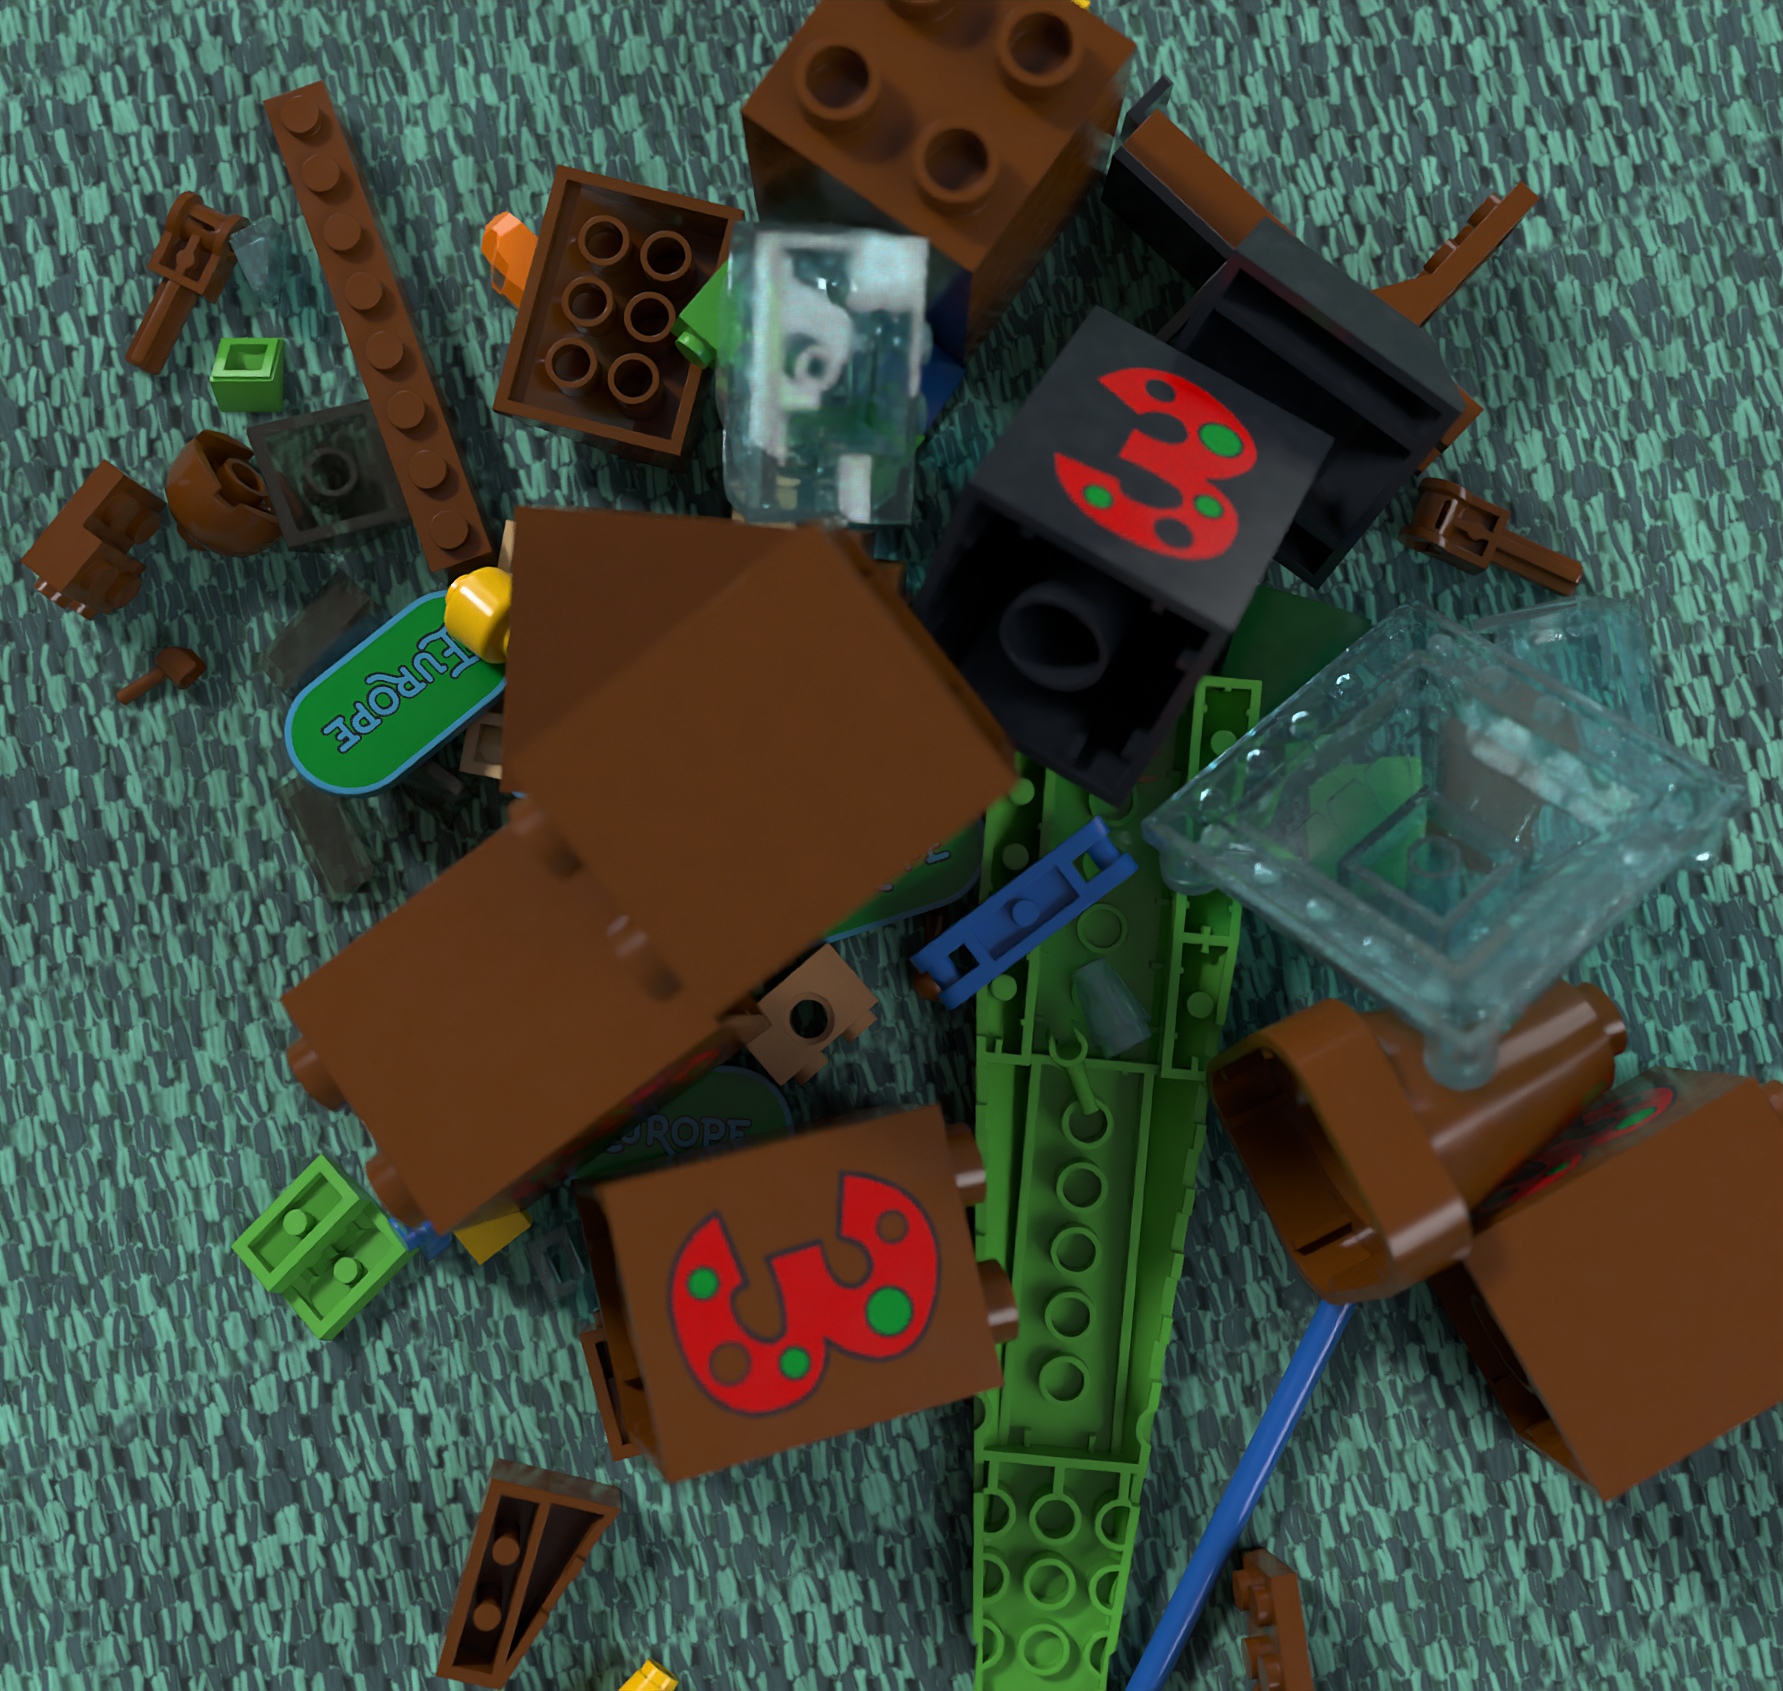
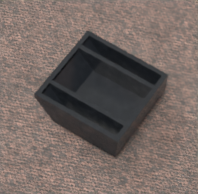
[1173,216,1466,591]

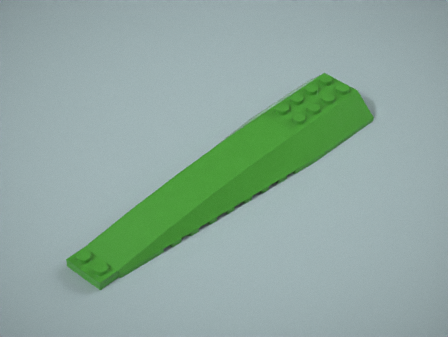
[972,676,1262,1691]

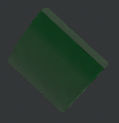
[1215,585,1372,741]

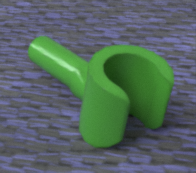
[1045,1019,1099,1115]

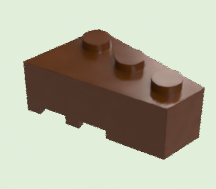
[435,1457,622,1691]

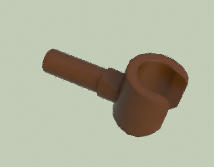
[116,647,207,706]

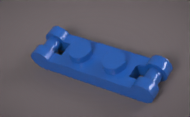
[909,814,1139,1011]

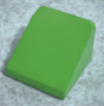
[210,338,284,412]

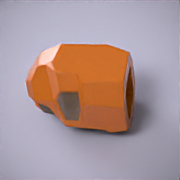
[481,211,538,312]

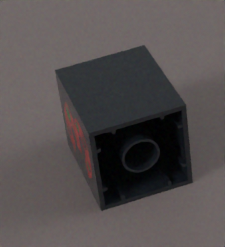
[911,305,1335,810]

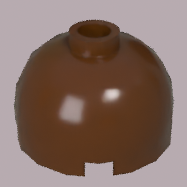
[165,429,300,558]

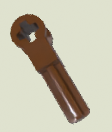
[126,190,251,375]
[1397,477,1583,597]

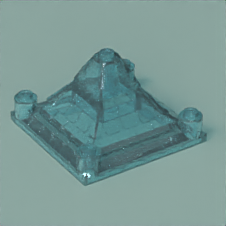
[1141,596,1748,1090]

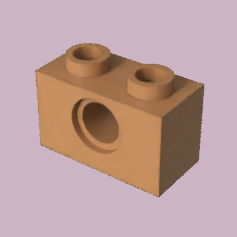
[746,942,879,1087]

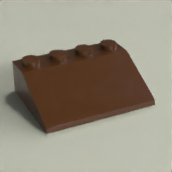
[492,164,750,474]

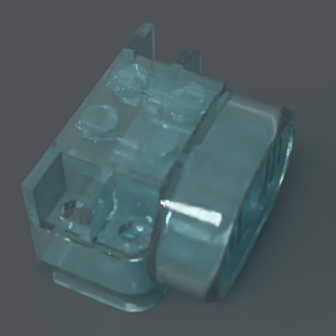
[715,221,932,524]

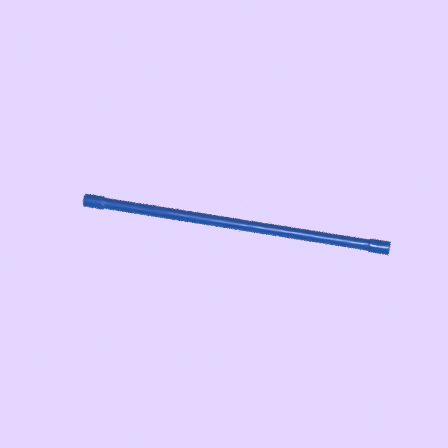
[1125,951,1529,1691]

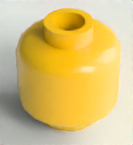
[444,567,511,664]

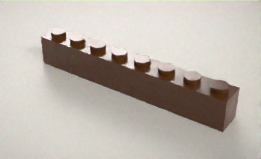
[263,79,500,586]

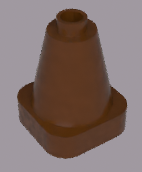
[1206,972,1627,1306]

